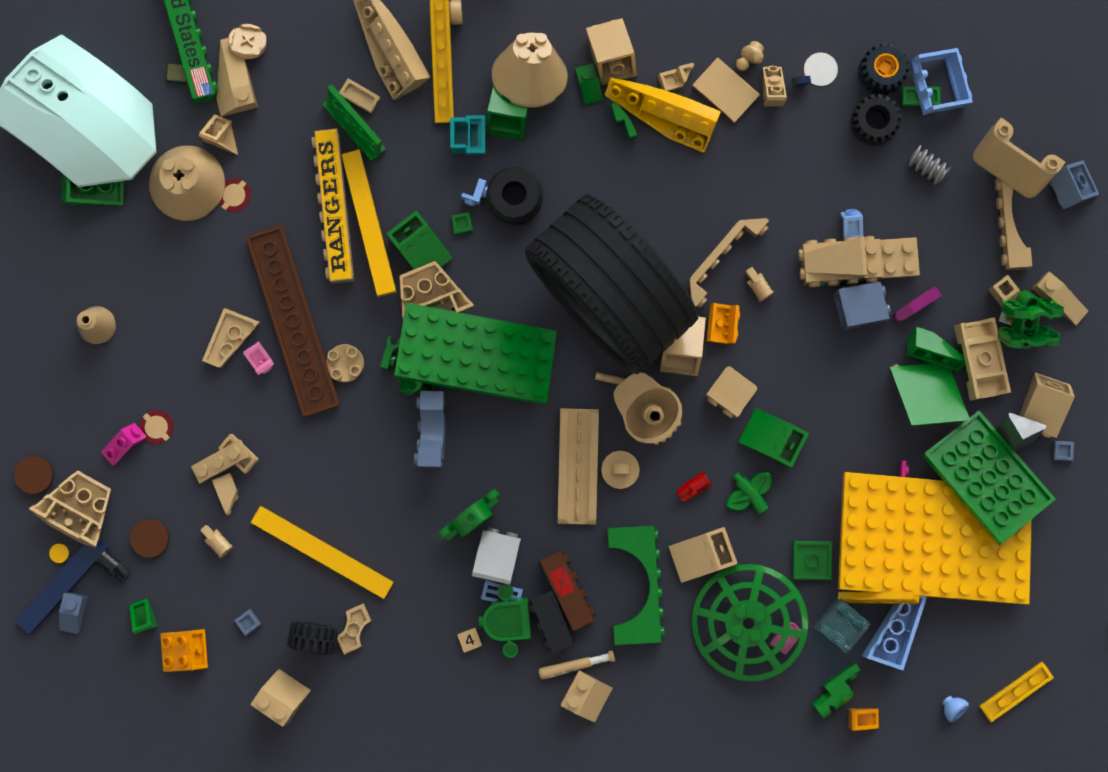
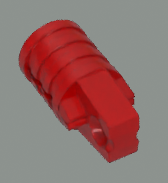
[676,472,712,502]

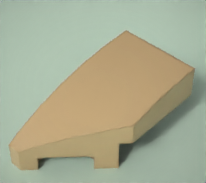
[658,63,694,92]
[212,473,239,516]

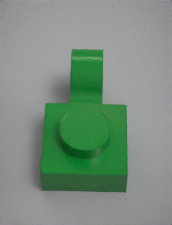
[380,336,400,370]

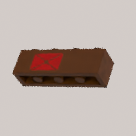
[540,551,596,631]

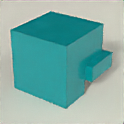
[450,115,485,155]

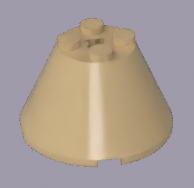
[492,33,568,107]
[149,146,225,221]

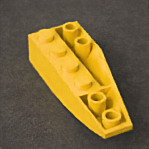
[605,78,721,153]

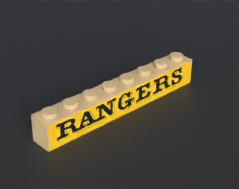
[312,129,355,284]

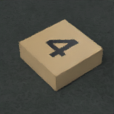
[457,627,482,652]

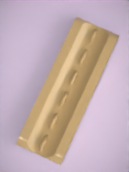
[558,408,599,525]

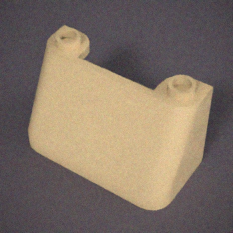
[973,118,1065,198]

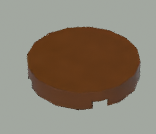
[14,456,54,494]
[130,519,169,557]

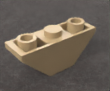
[762,66,787,106]

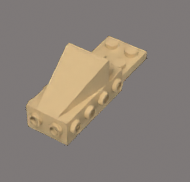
[798,236,920,287]

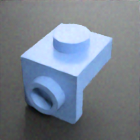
[461,178,487,206]

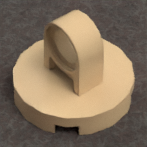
[601,451,640,489]

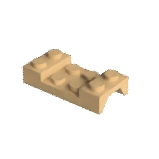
[954,317,1011,401]

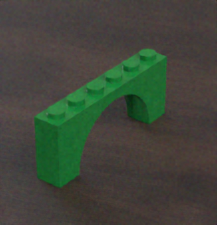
[607,526,665,645]

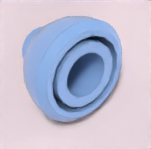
[942,696,969,722]

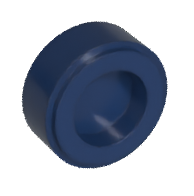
[792,76,811,86]

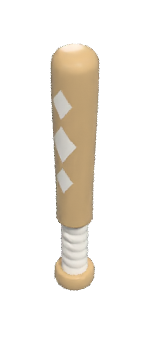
[539,650,615,679]

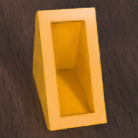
[848,708,879,731]

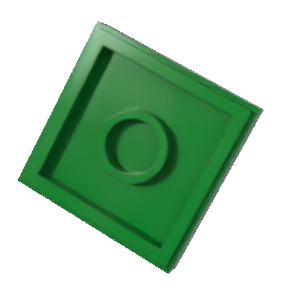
[793,541,832,580]

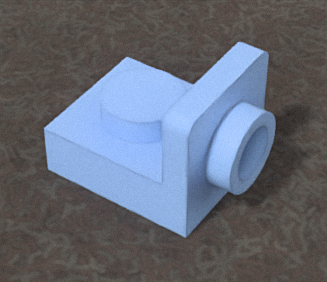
[841,209,863,238]

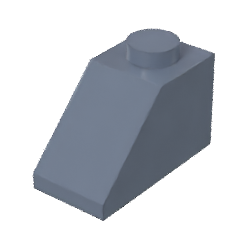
[59,592,88,634]

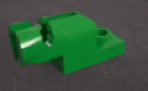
[812,662,860,719]

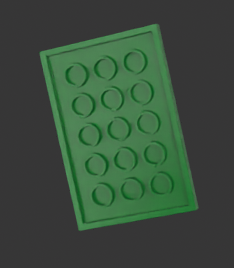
[922,411,1056,546]

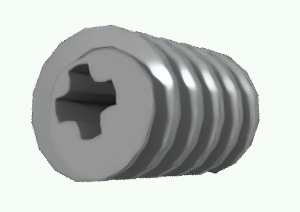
[909,145,951,185]

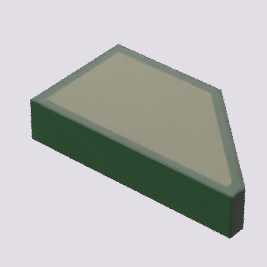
[165,62,187,84]

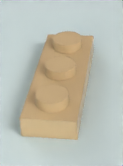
[191,440,250,484]

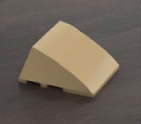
[400,261,474,318]
[29,471,111,547]

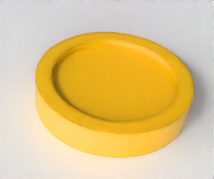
[49,544,69,563]

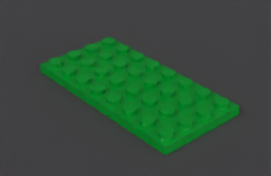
[394,303,557,405]

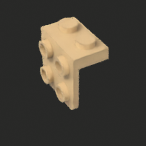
[705,366,757,419]

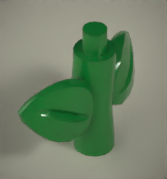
[726,472,772,515]

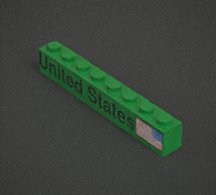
[163,0,218,104]

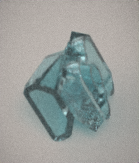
[814,598,871,653]

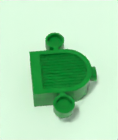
[437,489,500,540]
[479,584,531,658]

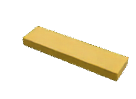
[838,592,920,604]
[979,662,1054,723]

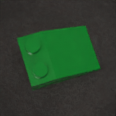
[61,174,124,206]

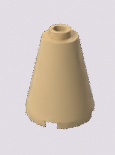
[77,306,116,344]

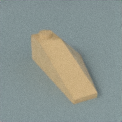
[216,38,258,117]

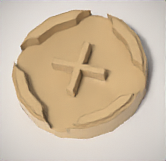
[229,24,266,59]

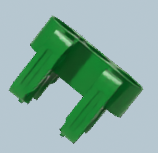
[998,290,1064,349]

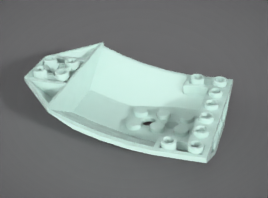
[0,34,157,187]

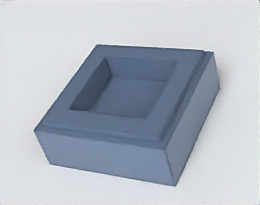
[1053,441,1074,461]
[234,609,262,636]

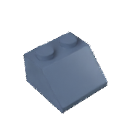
[1049,160,1099,209]

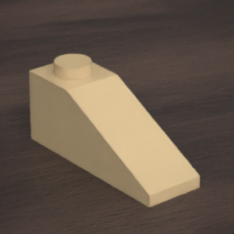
[1032,272,1088,326]

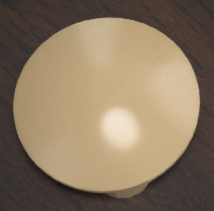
[326,344,364,382]

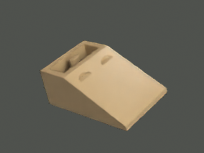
[668,527,738,583]

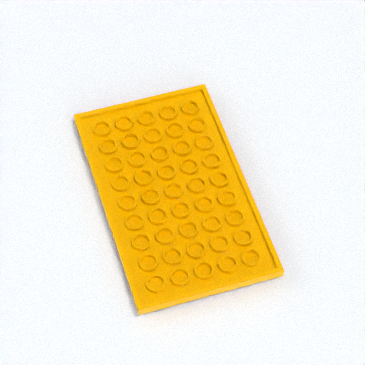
[838,472,1032,605]

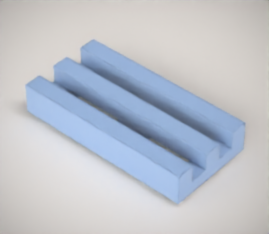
[481,580,523,602]

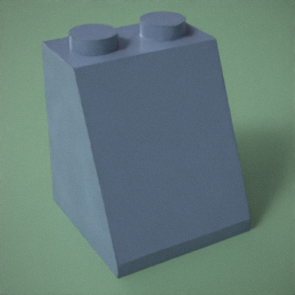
[833,282,891,331]

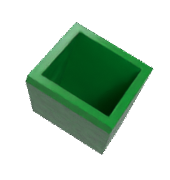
[486,86,529,141]

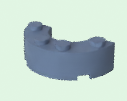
[414,391,446,468]

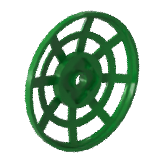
[692,564,809,681]

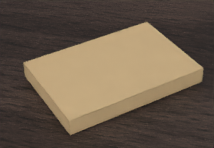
[692,57,760,123]

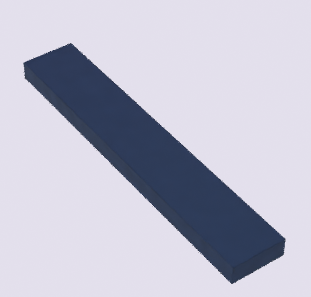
[15,539,109,634]

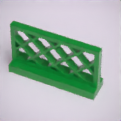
[322,84,386,162]

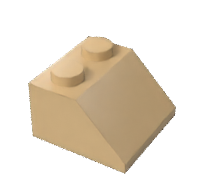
[561,670,613,722]

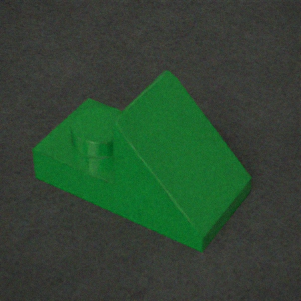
[575,63,603,106]

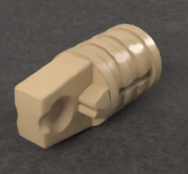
[745,267,774,302]
[200,525,233,558]

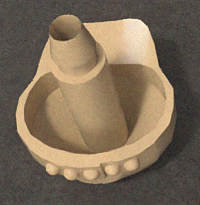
[613,372,682,445]

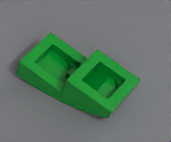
[611,103,637,141]

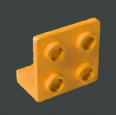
[160,629,208,672]

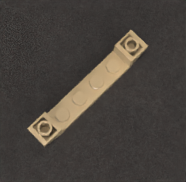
[689,218,769,308]

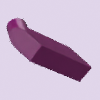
[892,286,942,323]

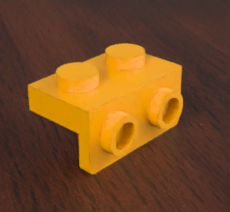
[707,303,740,344]

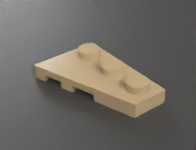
[202,308,260,368]

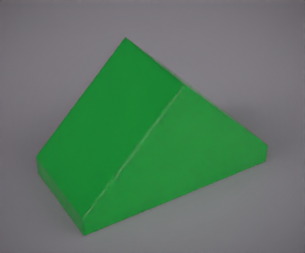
[130,598,158,634]

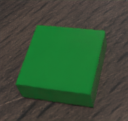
[451,212,473,235]

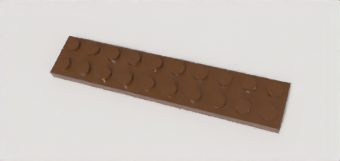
[246,225,341,417]

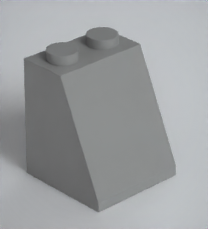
[472,527,521,585]

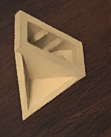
[199,114,238,155]

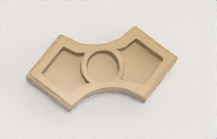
[337,603,372,655]

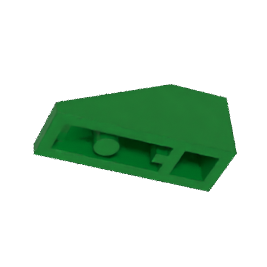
[907,327,966,371]

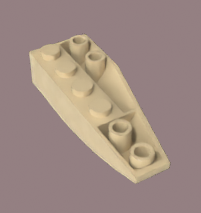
[353,0,430,100]

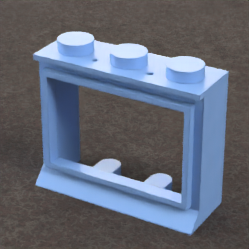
[909,48,973,116]

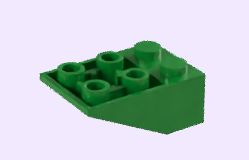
[386,210,453,269]
[738,408,809,469]

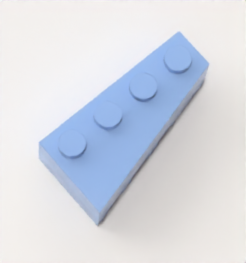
[862,596,927,670]

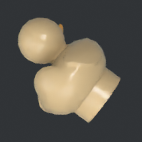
[736,41,764,71]

